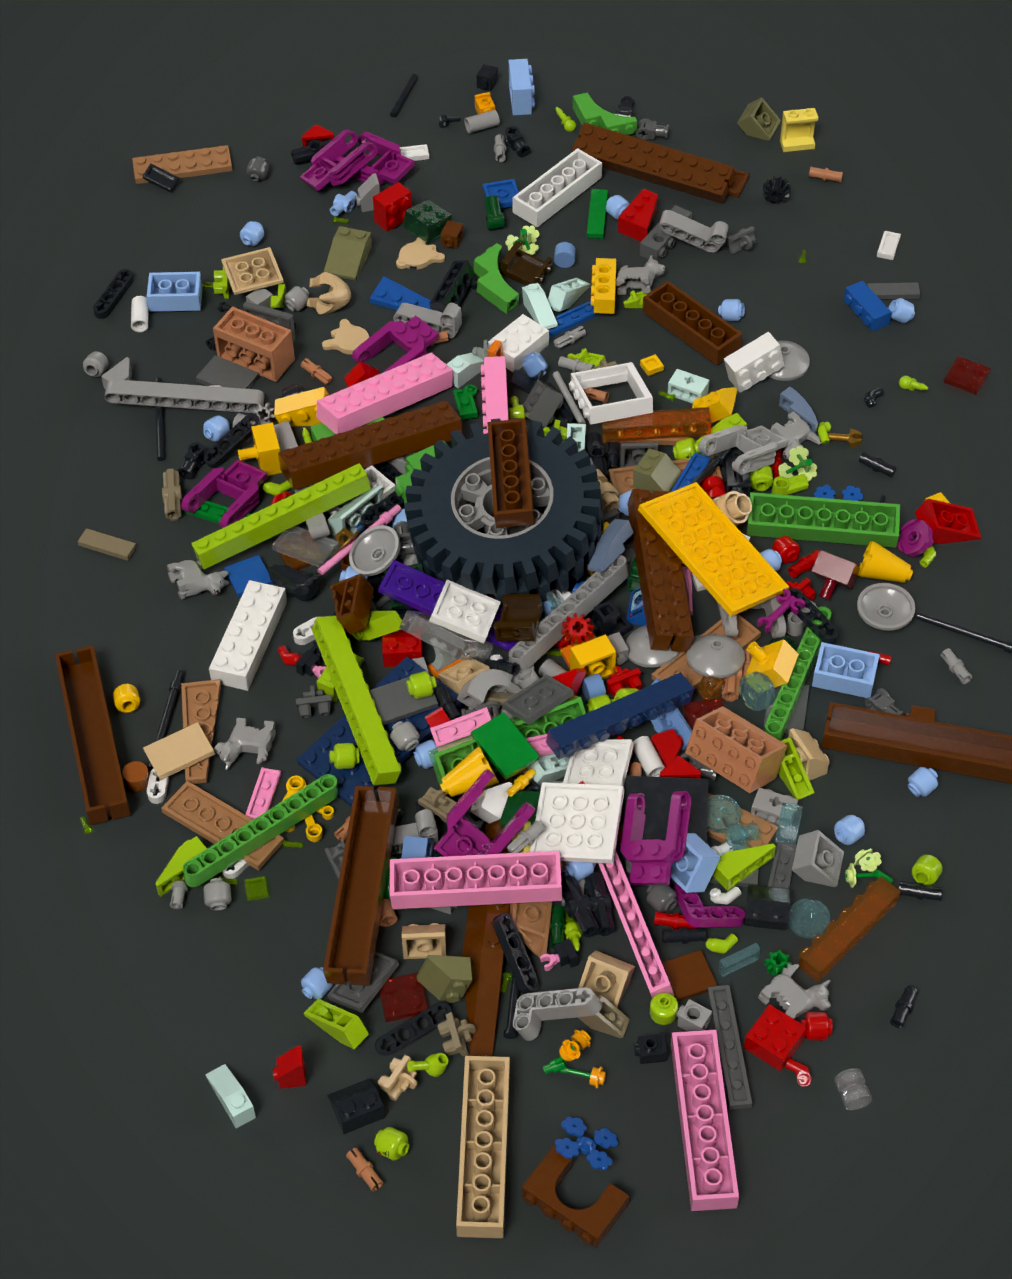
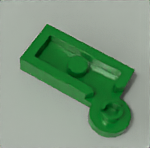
[453,385,478,420]

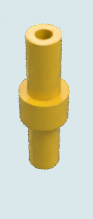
[506,768,536,797]

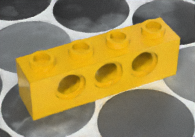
[591,258,616,314]

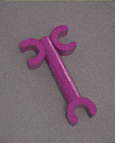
[757,588,805,633]

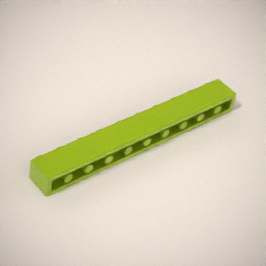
[191,463,371,569]
[312,616,401,786]

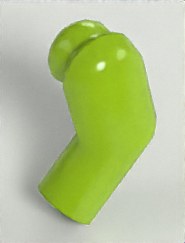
[818,422,831,444]

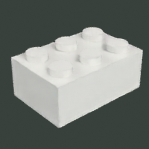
[488,314,549,372]
[724,332,784,393]

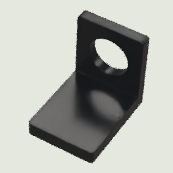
[510,369,544,394]

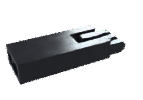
[725,453,751,496]

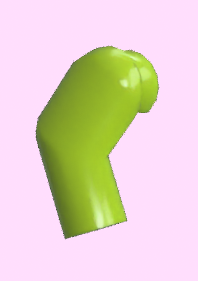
[263,480,291,496]
[920,545,936,568]
[706,934,738,954]

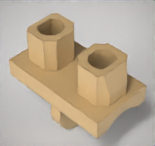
[378,1055,417,1101]

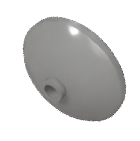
[768,340,810,381]
[349,525,401,576]
[857,583,915,631]
[625,625,681,668]
[686,634,745,678]

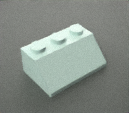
[327,486,383,541]

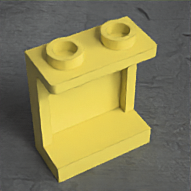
[780,108,818,152]

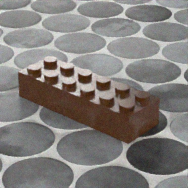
[643,280,742,365]
[487,418,535,528]

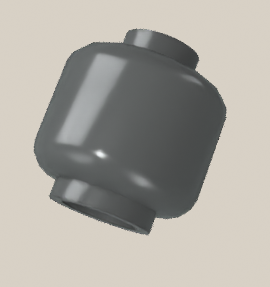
[246,157,269,182]
[647,885,678,913]

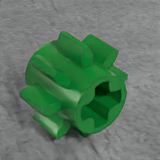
[764,950,792,977]

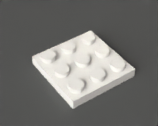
[429,580,500,644]
[563,739,634,787]

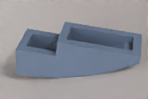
[779,387,818,435]
[588,519,634,572]

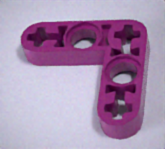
[673,883,746,927]

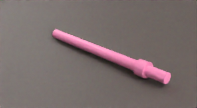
[317,504,402,575]

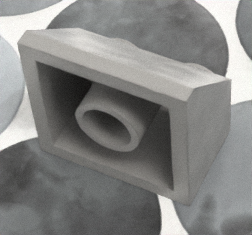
[792,830,844,887]

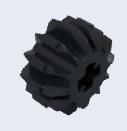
[762,176,790,204]

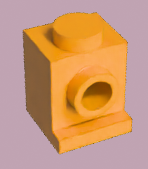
[474,92,495,114]

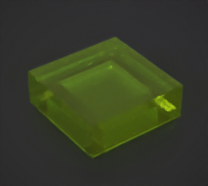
[245,876,268,901]

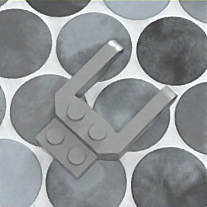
[698,425,788,475]
[717,597,786,639]

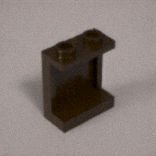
[500,240,553,286]
[494,594,543,641]

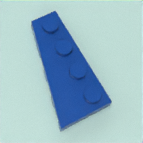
[370,276,431,311]

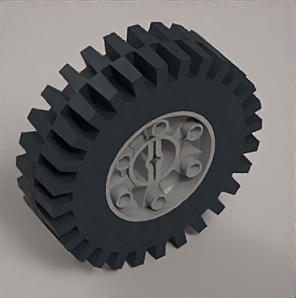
[404,418,604,609]

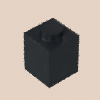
[476,64,498,91]

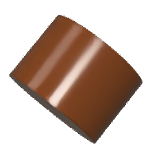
[122,761,149,792]

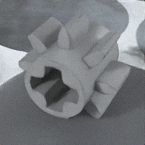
[254,403,275,423]

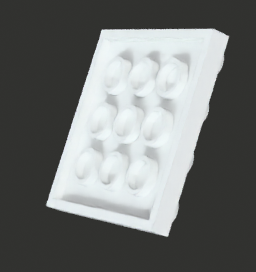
[530,782,624,864]

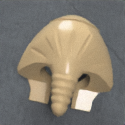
[307,272,351,315]

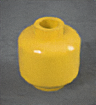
[113,684,140,713]

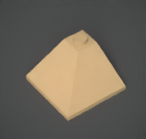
[221,247,284,295]

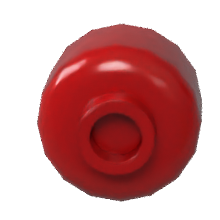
[772,536,800,564]
[800,1012,832,1041]

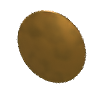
[332,525,364,557]

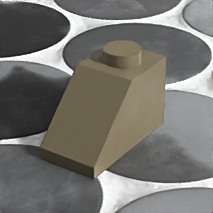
[578,995,630,1038]

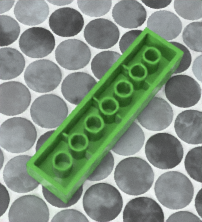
[747,492,900,548]
[428,695,586,789]

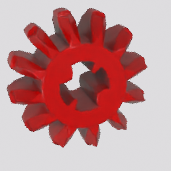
[561,613,594,646]

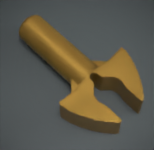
[828,429,862,448]

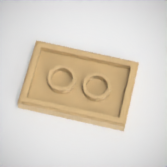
[143,722,215,780]

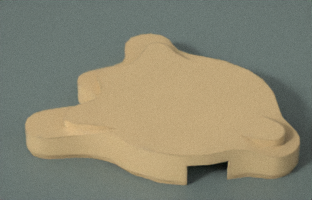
[396,235,445,270]
[322,319,369,355]

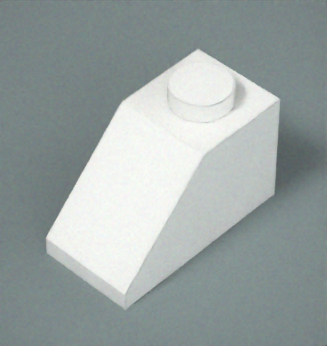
[470,782,512,823]

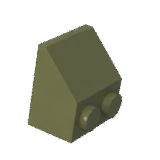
[737,97,781,141]
[633,448,682,493]
[417,955,472,1003]

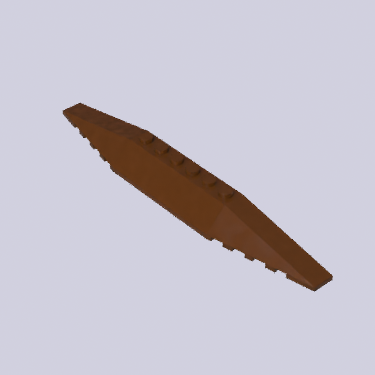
[462,777,526,1057]

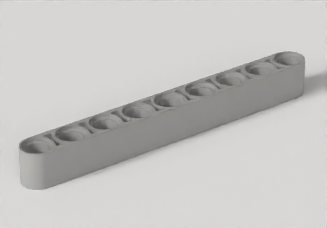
[104,379,265,413]
[274,421,330,540]
[509,555,629,673]

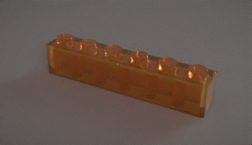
[601,407,711,442]
[798,877,901,983]

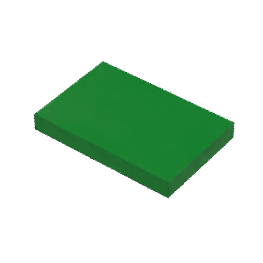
[471,712,539,780]

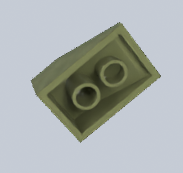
[324,226,372,281]

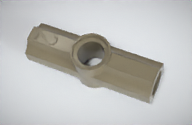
[162,469,182,521]

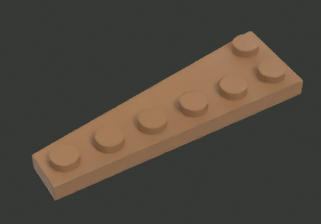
[181,679,221,784]

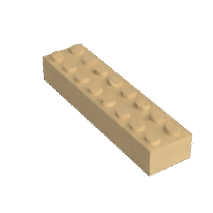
[456,1056,510,1238]

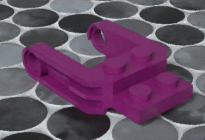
[300,129,377,191]
[333,132,415,185]
[352,315,439,372]
[181,460,267,528]
[434,769,535,857]
[620,791,691,886]

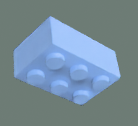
[509,59,535,115]
[147,272,203,312]
[812,642,880,698]

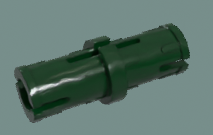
[549,906,566,949]

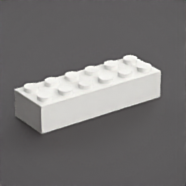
[512,148,602,227]
[209,580,287,691]

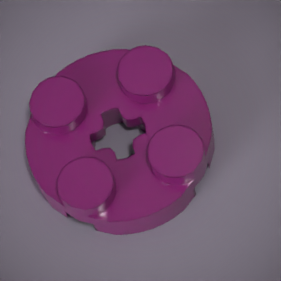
[897,519,934,558]

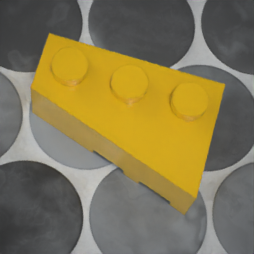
[274,387,329,426]

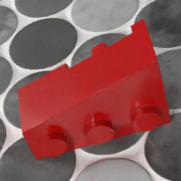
[618,189,658,242]

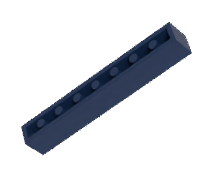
[546,672,694,759]

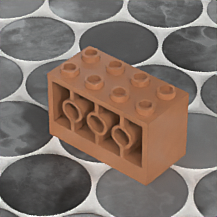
[213,307,295,382]
[685,706,788,793]

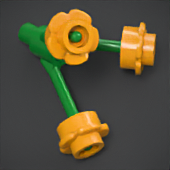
[543,1030,606,1089]

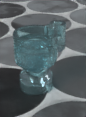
[725,824,759,851]

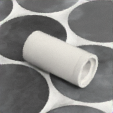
[131,296,149,332]
[633,736,665,777]

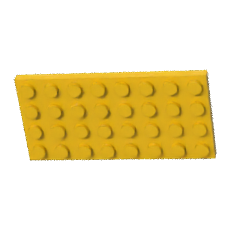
[638,482,789,617]

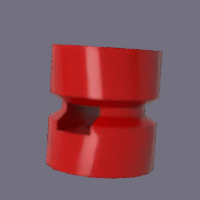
[700,476,726,499]

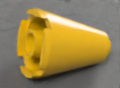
[858,541,913,583]
[440,747,499,797]

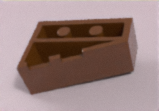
[330,573,374,635]

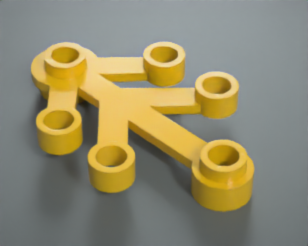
[280,776,334,842]

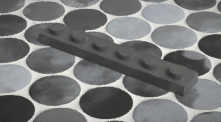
[707,985,752,1110]

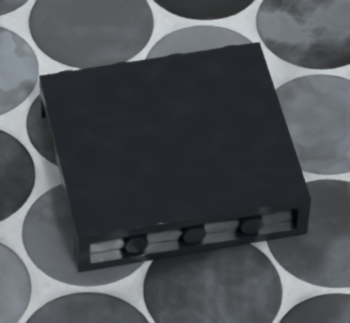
[625,776,708,844]

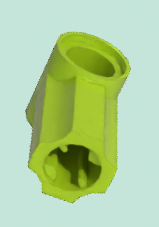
[771,474,809,495]

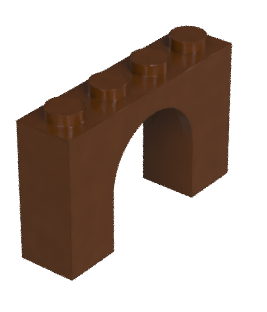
[522,1145,629,1248]

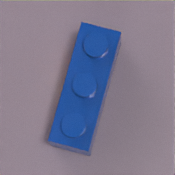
[844,281,892,332]

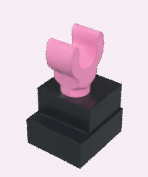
[296,650,326,679]
[540,938,579,971]

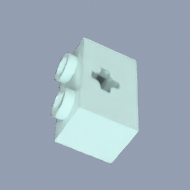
[668,369,709,403]

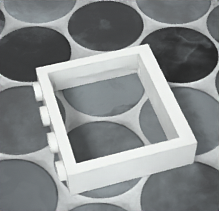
[569,362,653,424]

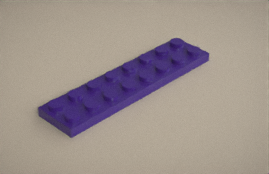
[378,560,519,651]

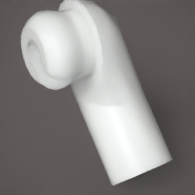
[710,886,742,905]

